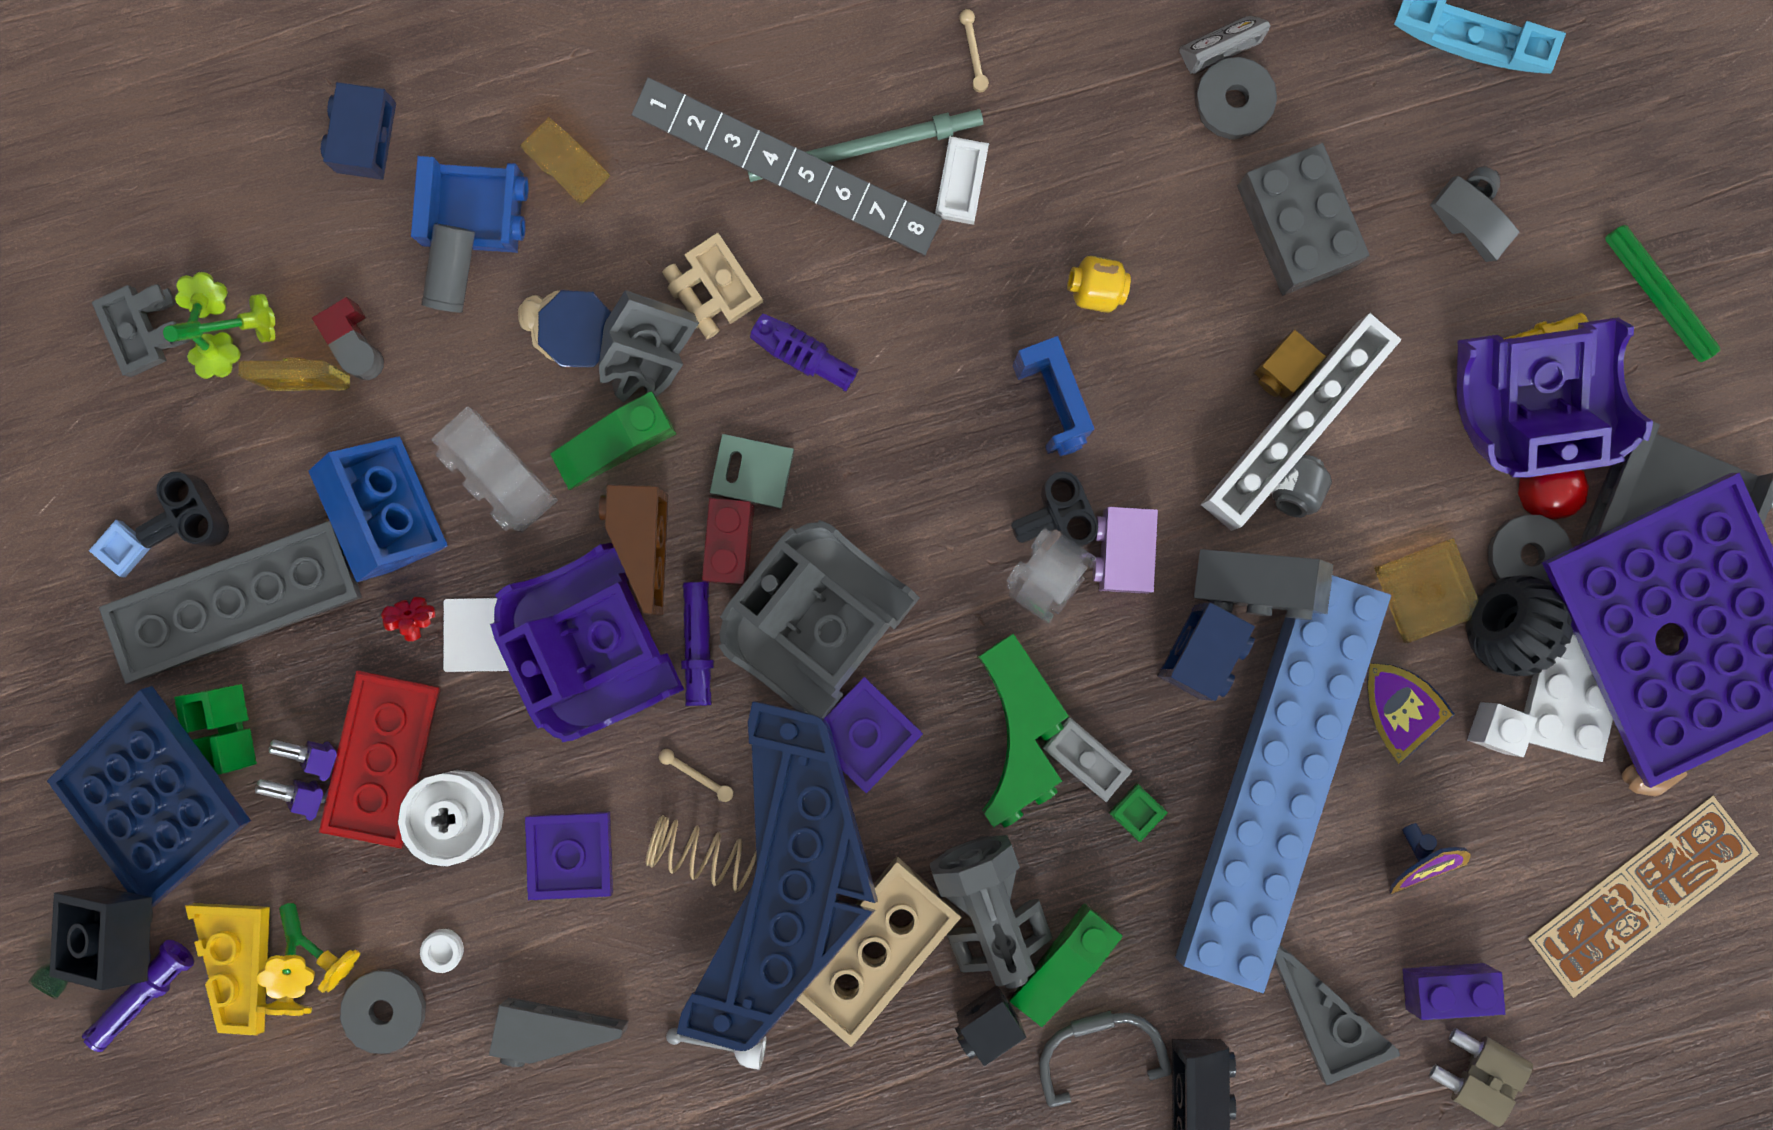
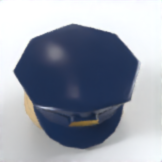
[518,290,611,367]

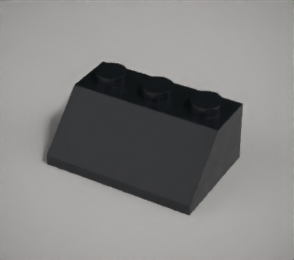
[1172,1039,1237,1130]

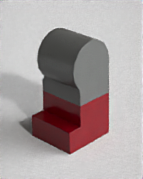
[312,297,384,380]

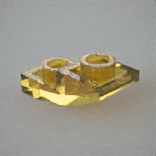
[520,117,611,205]

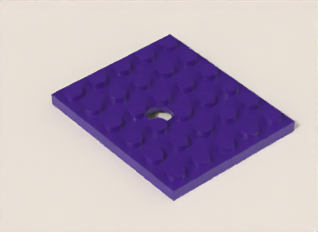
[1542,473,1773,788]

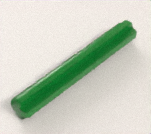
[1605,225,1720,362]

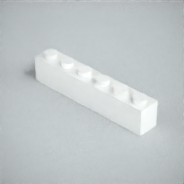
[1201,313,1402,531]

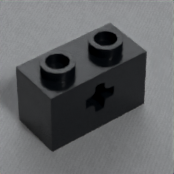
[955,986,1027,1066]

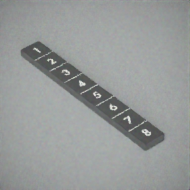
[631,77,943,256]

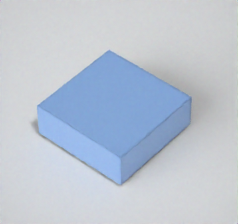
[89,520,151,577]

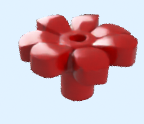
[381,597,436,641]

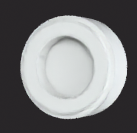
[420,929,464,973]

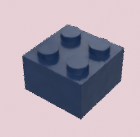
[1157,602,1255,701]

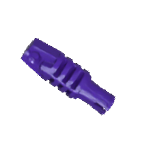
[750,314,859,392]

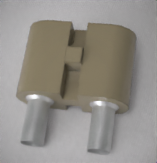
[1429,1028,1533,1127]

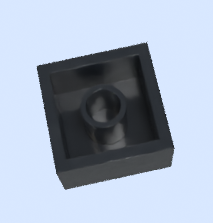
[49,886,153,990]

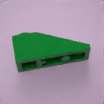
[550,391,677,490]
[1009,903,1123,1027]

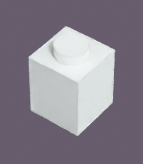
[1467,702,1537,757]

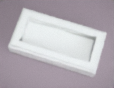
[935,136,989,225]

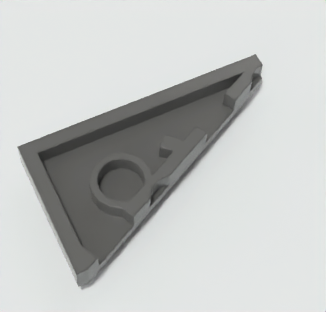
[1274,945,1401,1085]

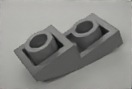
[1430,176,1519,262]

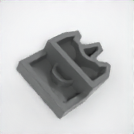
[599,290,699,402]

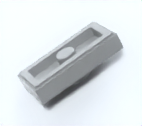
[1042,717,1132,802]

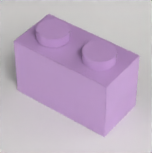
[1093,507,1158,594]

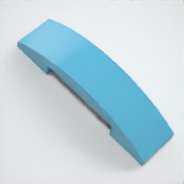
[1394,0,1566,74]

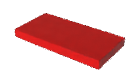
[319,670,441,849]

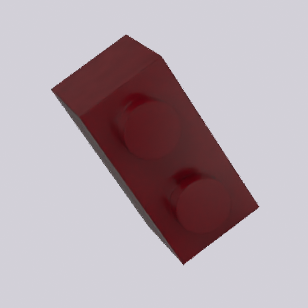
[702,498,754,586]

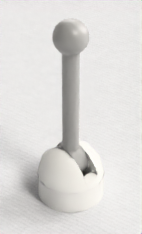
[666,1028,766,1070]

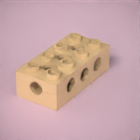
[797,856,961,1047]

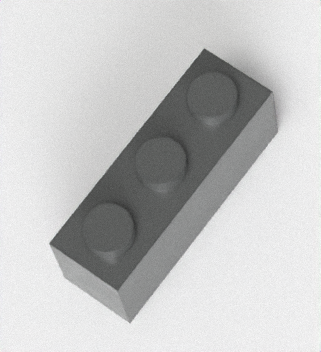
[1194,549,1334,620]

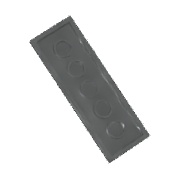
[99,521,363,684]

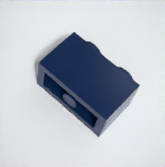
[321,82,396,180]

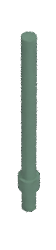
[748,109,983,182]

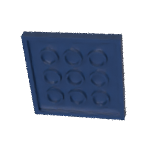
[47,686,251,908]

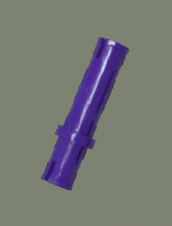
[681,582,714,706]

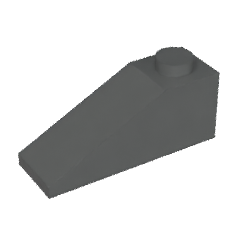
[489,997,629,1067]

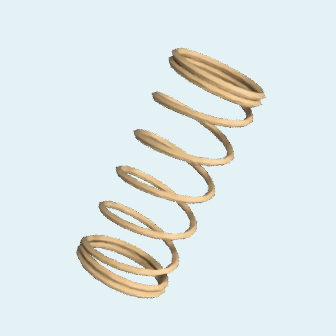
[645,815,757,893]

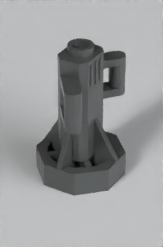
[930,835,1053,988]

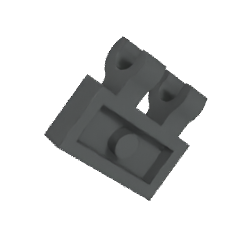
[92,284,192,377]

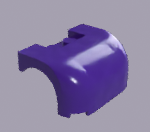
[1457,317,1653,477]
[490,543,684,742]

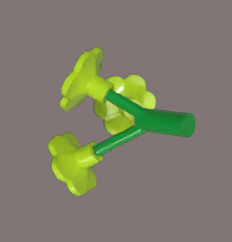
[163,272,276,379]

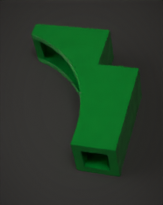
[977,634,1069,828]

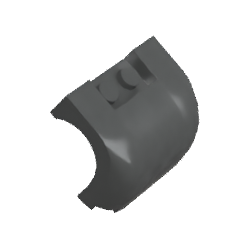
[719,520,920,719]

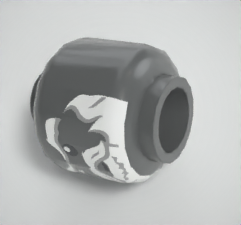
[1271,455,1332,518]

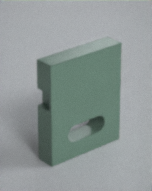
[710,434,794,509]

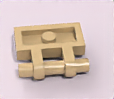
[662,233,763,339]

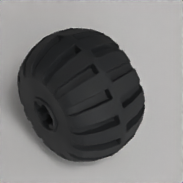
[1466,575,1573,677]

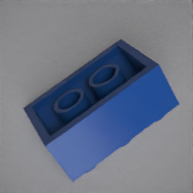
[308,436,448,582]

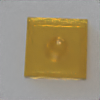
[239,358,350,391]
[1374,538,1479,643]

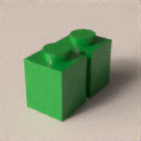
[174,684,257,775]

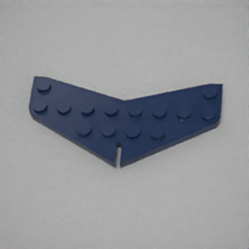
[676,701,878,1051]

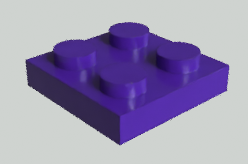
[824,677,923,793]
[525,812,613,900]

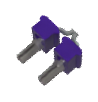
[255,740,337,821]

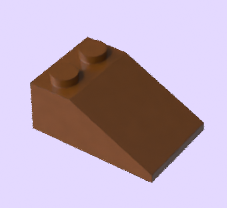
[599,485,669,616]

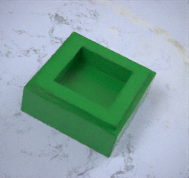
[1108,783,1168,842]

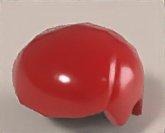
[1518,470,1589,520]

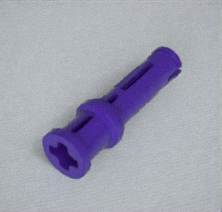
[82,940,195,1052]

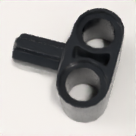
[1011,471,1098,549]
[135,472,229,548]

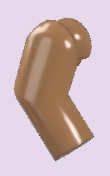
[1622,764,1687,797]

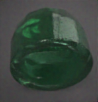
[28,963,68,999]

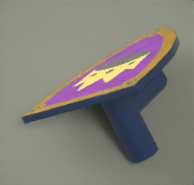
[1368,663,1455,764]
[1389,823,1471,894]

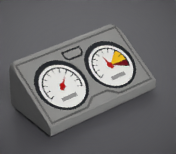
[1179,16,1270,74]

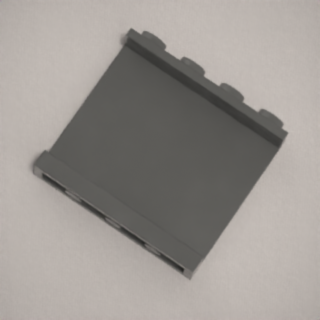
[1579,422,1773,545]

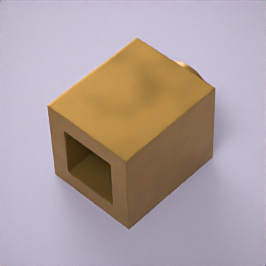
[1254,330,1326,399]

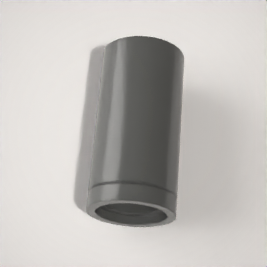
[421,223,475,313]

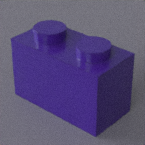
[1403,963,1506,1020]

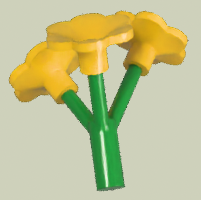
[256,903,360,1016]

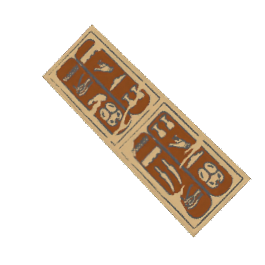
[1528,795,1759,998]

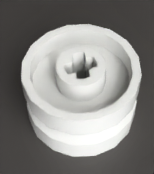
[398,770,504,866]

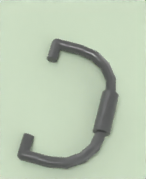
[1039,1011,1172,1107]

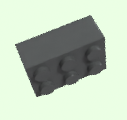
[1237,143,1370,296]

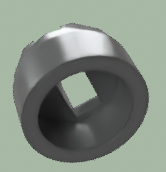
[1466,166,1501,200]

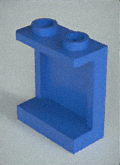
[411,156,529,253]
[1012,336,1095,457]

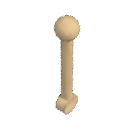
[959,9,989,92]
[659,749,734,802]

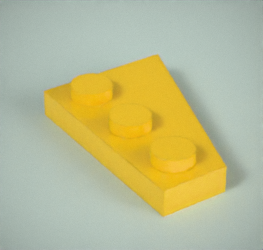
[185,903,270,1035]

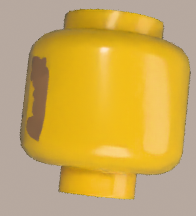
[1067,256,1131,313]

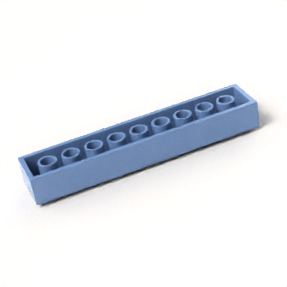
[1175,575,1391,994]

